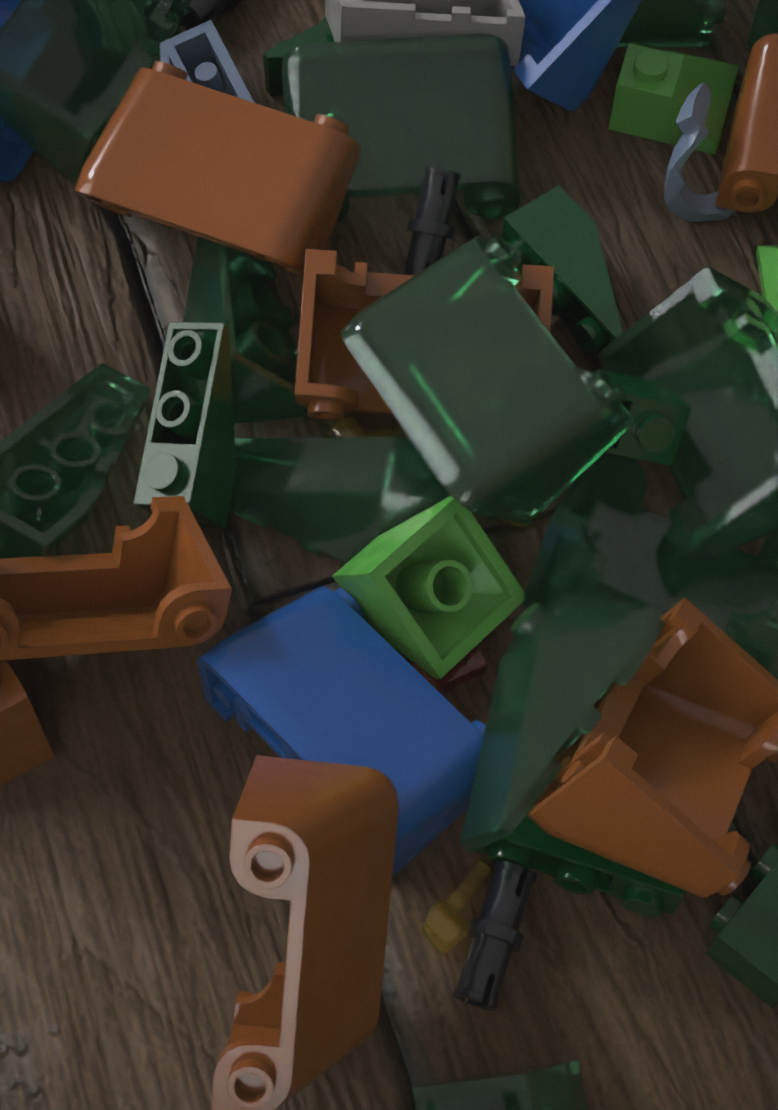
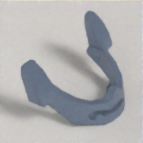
[664,82,735,222]

